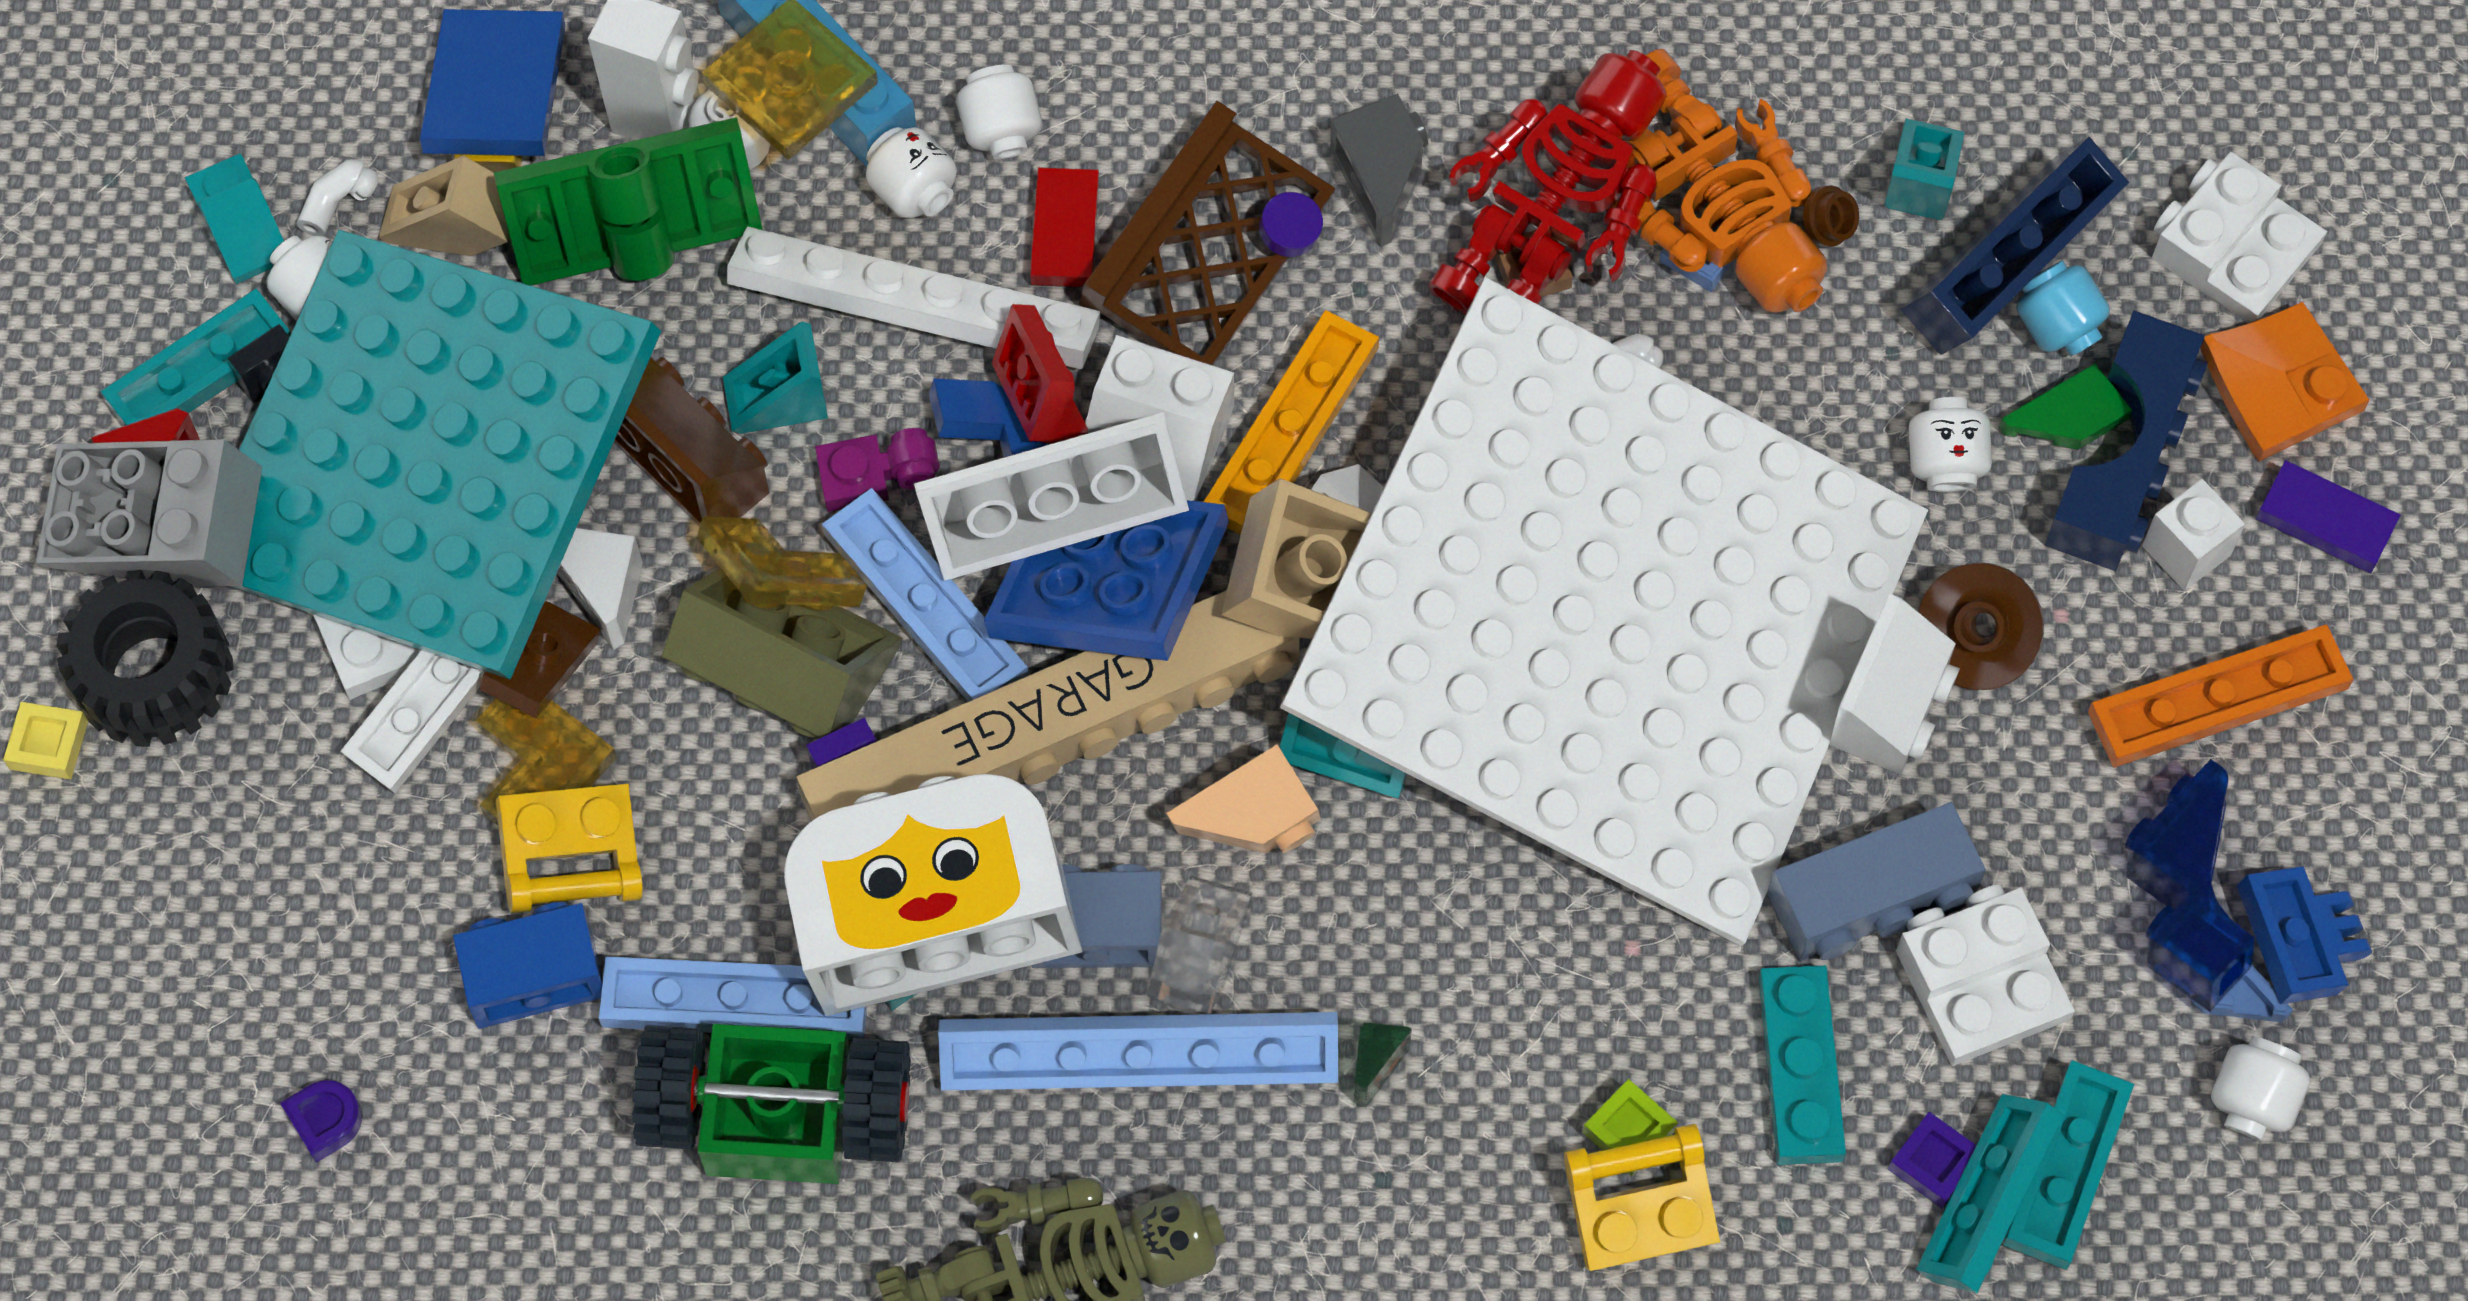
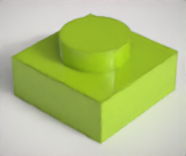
[1582,1078,1678,1177]

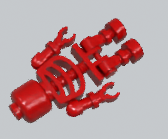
[1428,50,1667,315]

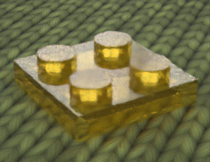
[702,0,878,160]

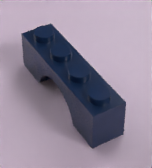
[2044,310,2208,572]

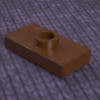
[480,601,601,718]

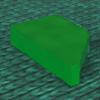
[1999,364,2132,450]

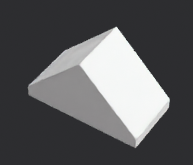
[557,528,643,650]

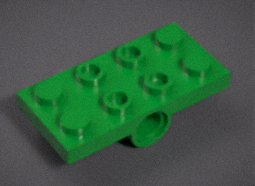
[494,117,763,286]

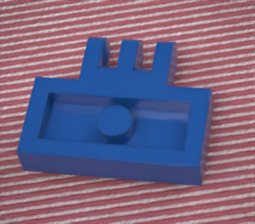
[2236,866,2372,1004]

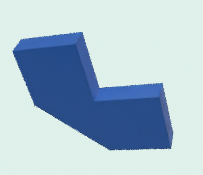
[929,378,1050,458]

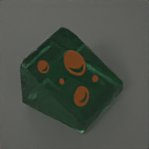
[1353,1023,1412,1107]

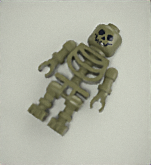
[875,1178,1226,1301]

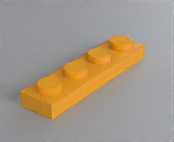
[1204,310,1379,535]

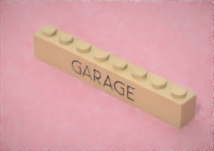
[796,590,1299,821]

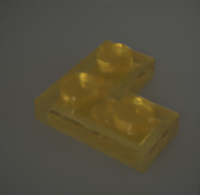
[696,516,867,610]
[475,698,617,825]

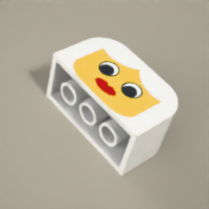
[784,774,1083,1016]

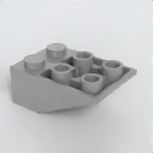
[36,439,262,587]

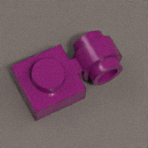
[815,428,940,512]

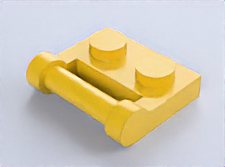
[496,784,642,913]
[1564,1124,1720,1271]

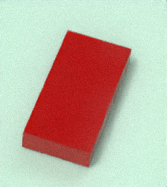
[1030,167,1099,287]

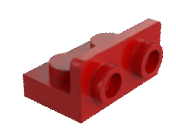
[991,304,1089,444]

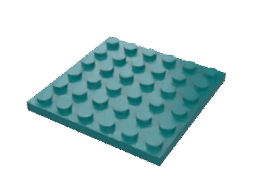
[230,229,662,679]

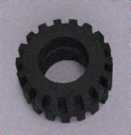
[56,570,233,747]

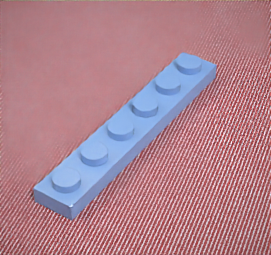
[938,1012,1338,1091]

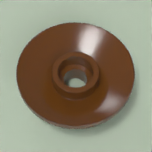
[1918,563,2044,690]

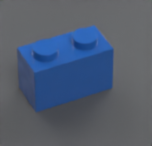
[453,902,603,1029]

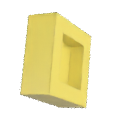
[3,702,89,780]

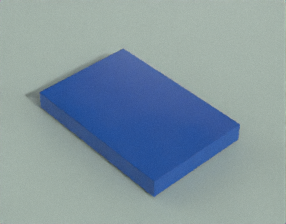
[420,9,566,156]

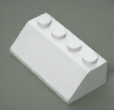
[914,412,1189,581]

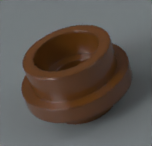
[1803,185,1859,247]

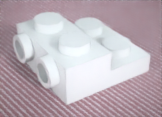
[2152,151,2327,324]
[1896,885,2075,1066]

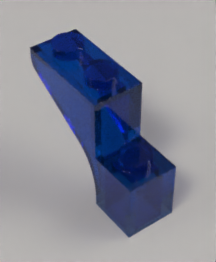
[2125,759,2255,1012]

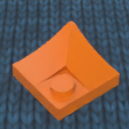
[2200,302,2370,462]

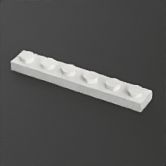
[727,227,1100,369]

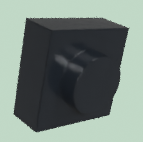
[227,324,290,403]

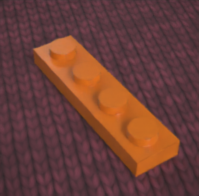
[2088,624,2354,768]

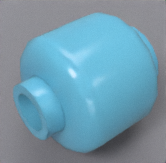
[2016,260,2110,357]

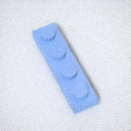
[822,488,1029,702]
[599,957,867,1039]

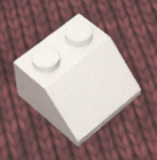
[1085,335,1234,501]
[1830,593,1960,775]

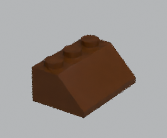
[613,357,770,540]

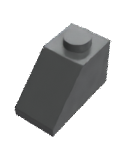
[1330,93,1428,247]

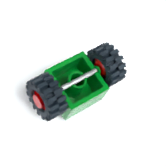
[632,1024,911,1184]

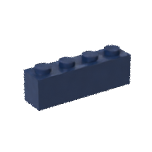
[1900,137,2130,355]

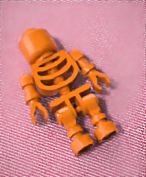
[1579,49,1827,313]

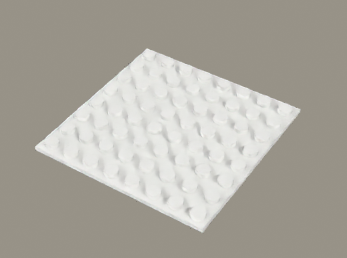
[1280,277,1928,946]

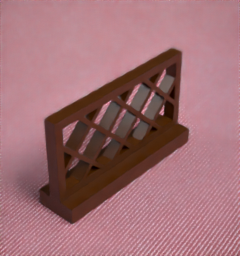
[1078,101,1336,366]

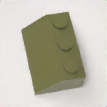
[662,556,903,738]

